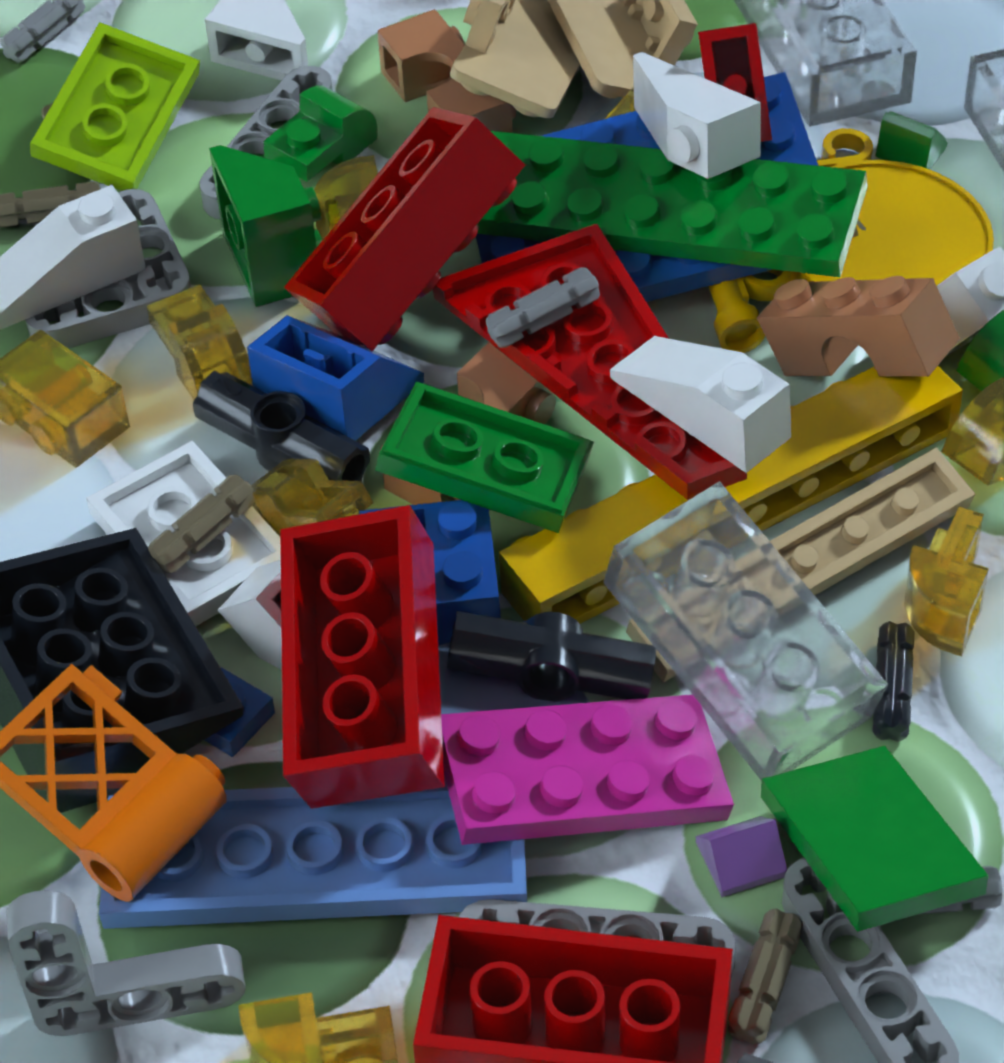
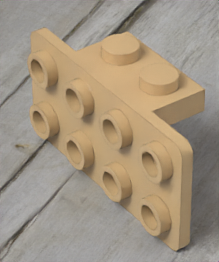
[450,0,581,118]
[548,0,698,99]

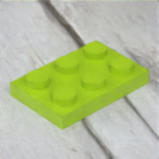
[30,22,200,191]

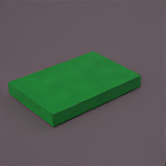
[375,382,594,533]
[761,745,989,932]

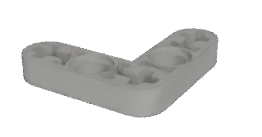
[25,189,193,352]
[6,890,245,1036]

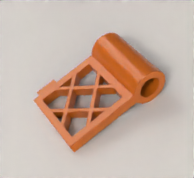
[0,664,227,902]

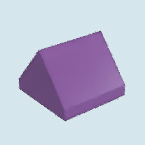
[696,816,787,897]

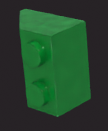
[209,145,322,307]

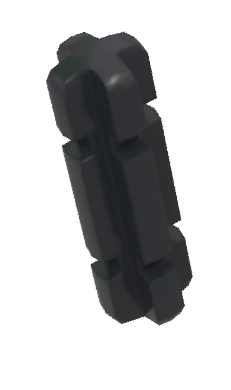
[872,621,915,742]

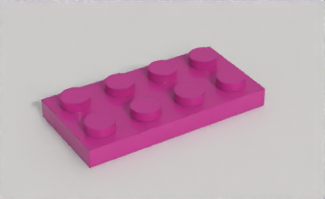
[441,694,734,845]

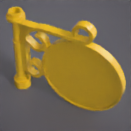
[708,128,994,353]

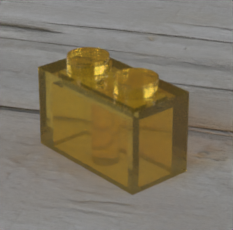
[0,329,130,468]

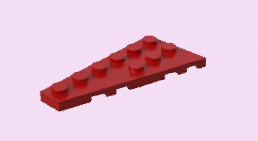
[432,223,747,501]

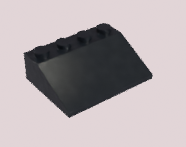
[0,528,244,813]

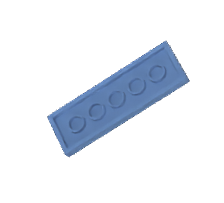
[99,780,527,929]

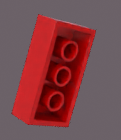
[284,107,525,351]
[280,505,445,809]
[413,915,733,1063]

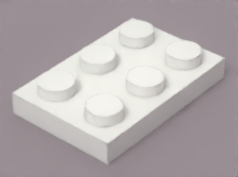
[86,440,281,626]

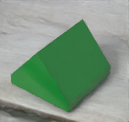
[875,111,948,169]

